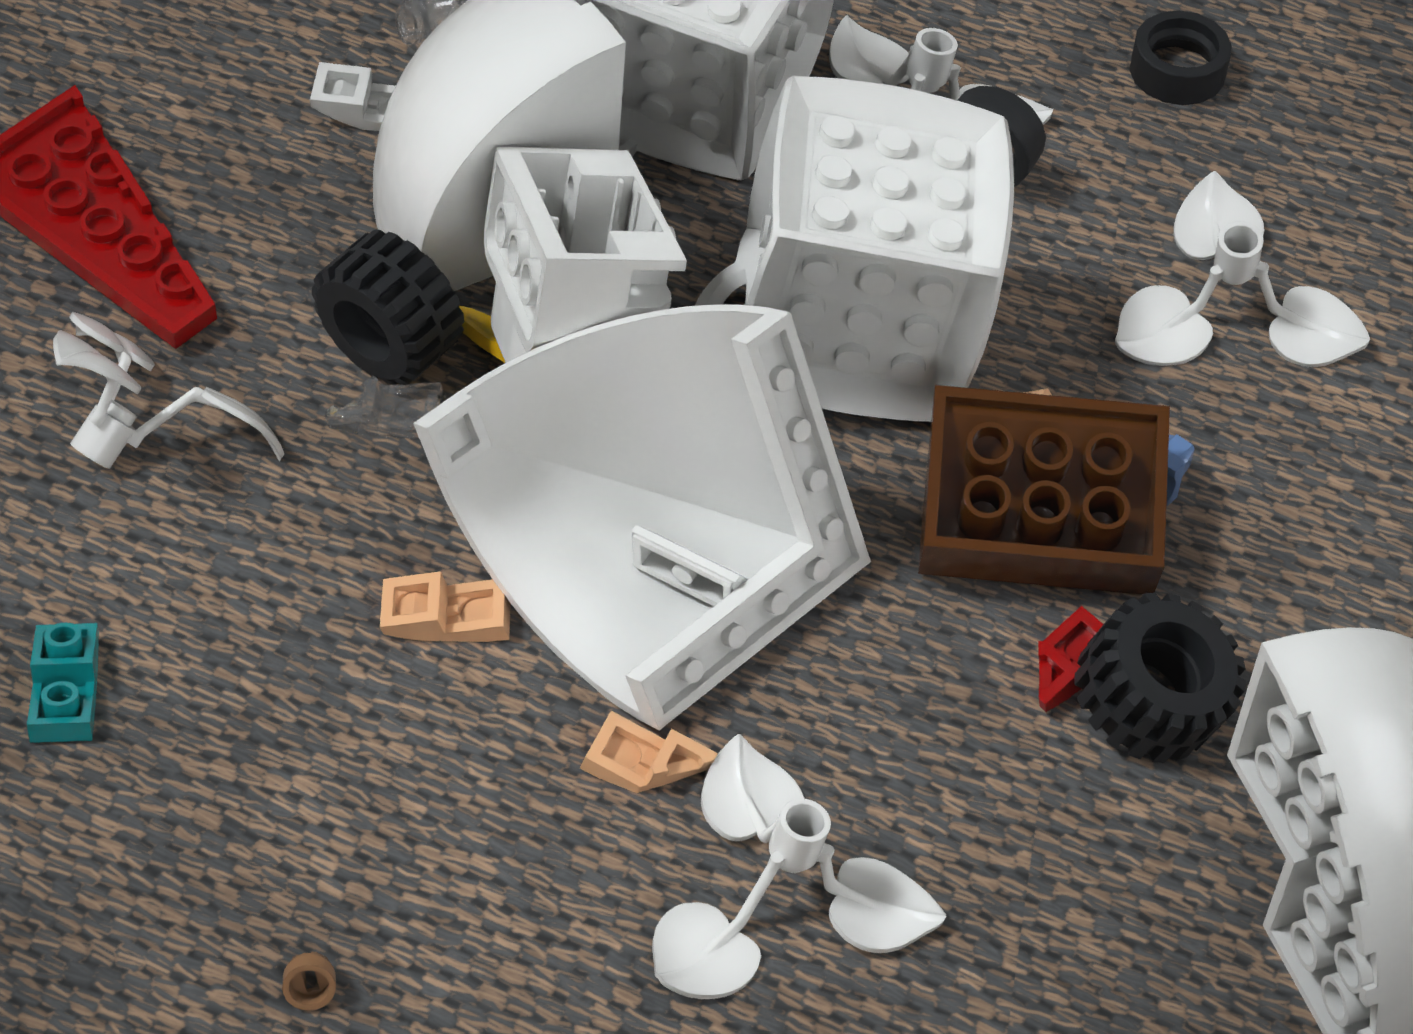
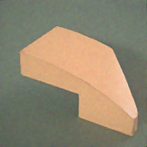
[580,711,718,793]

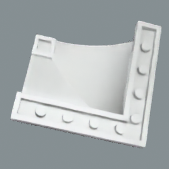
[413,304,871,731]

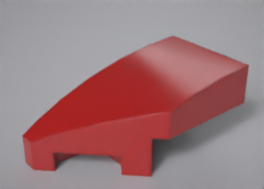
[1038,606,1103,712]

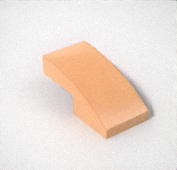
[380,571,511,642]

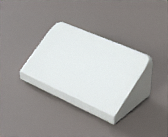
[631,525,748,606]

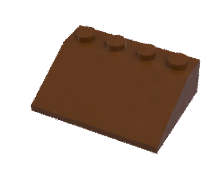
[918,385,1170,594]

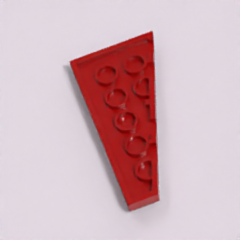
[0,85,217,349]

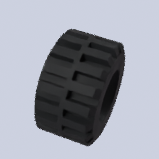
[312,230,464,386]
[1075,592,1246,763]

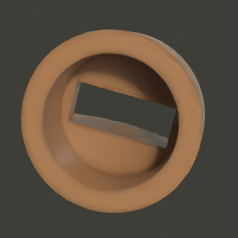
[282,952,336,1011]

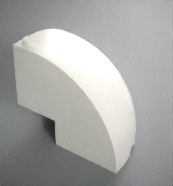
[373,0,626,291]
[1227,627,1413,1034]

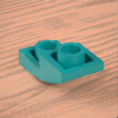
[27,622,99,743]

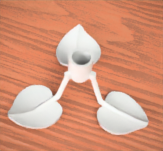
[829,15,1053,125]
[1115,171,1370,367]
[53,312,284,469]
[652,734,946,999]

